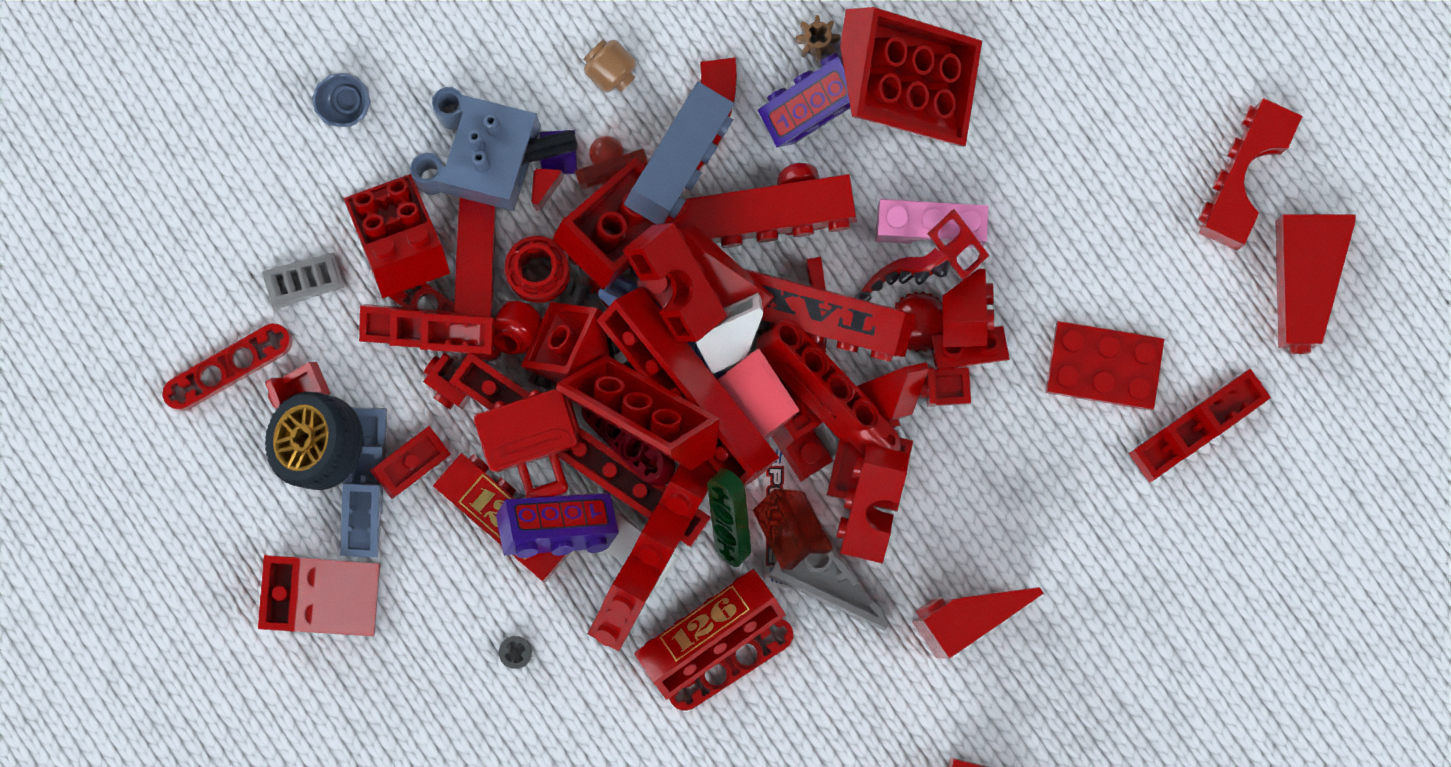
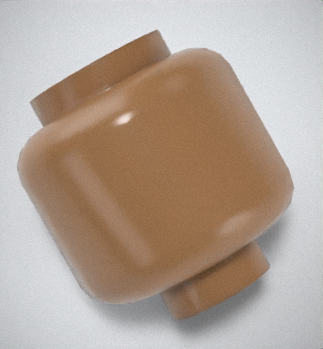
[583,39,636,93]

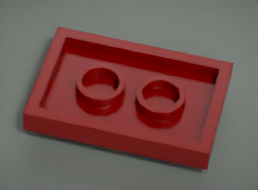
[1045,321,1165,411]

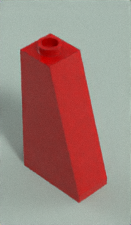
[1275,214,1356,354]

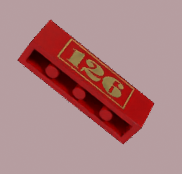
[433,453,570,582]
[634,568,786,700]

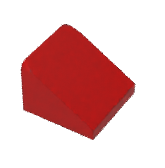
[531,168,564,210]

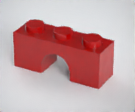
[622,223,727,342]
[836,444,910,564]

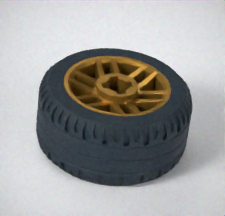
[265,392,364,490]

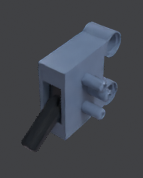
[410,87,578,211]

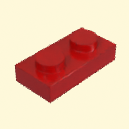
[370,426,451,499]

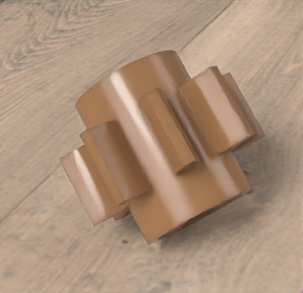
[795,15,840,63]

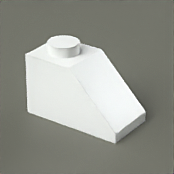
[695,293,763,374]

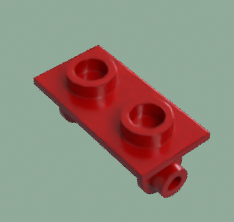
[932,326,1010,370]

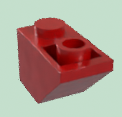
[942,269,994,347]

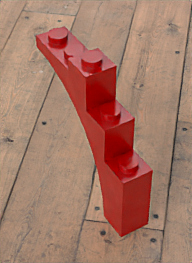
[587,460,717,652]

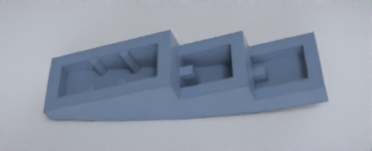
[340,407,387,558]

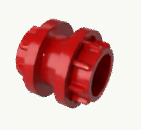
[504,236,571,304]

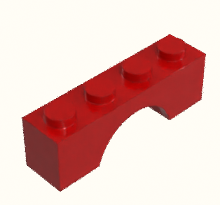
[1198,98,1303,251]

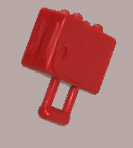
[474,389,581,498]

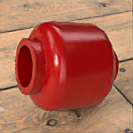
[494,301,542,354]

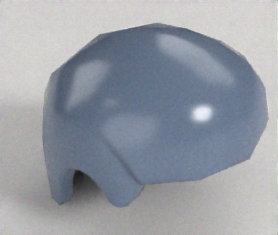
[312,73,371,127]

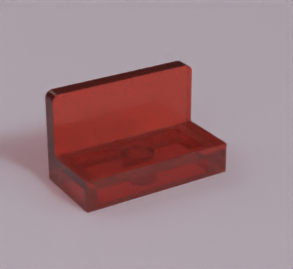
[752,489,833,570]

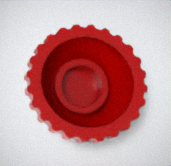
[895,291,943,352]

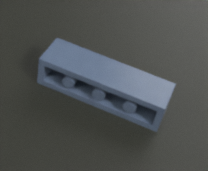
[623,81,735,224]

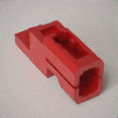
[771,374,833,482]

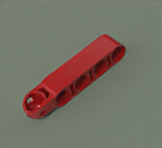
[756,319,900,456]

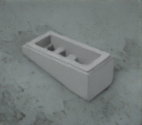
[262,253,345,309]

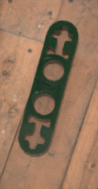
[707,468,751,567]

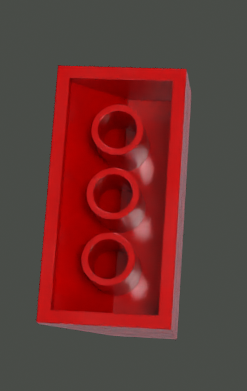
[556,355,720,470]

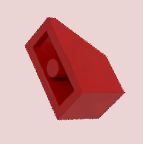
[857,362,929,428]

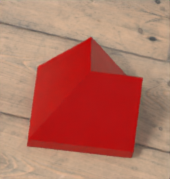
[521,302,610,383]

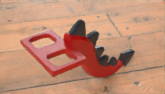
[854,209,989,301]

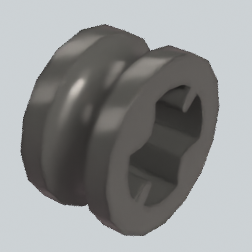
[499,636,533,669]

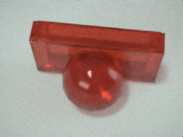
[575,135,648,190]

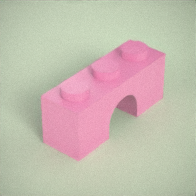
[875,199,989,248]

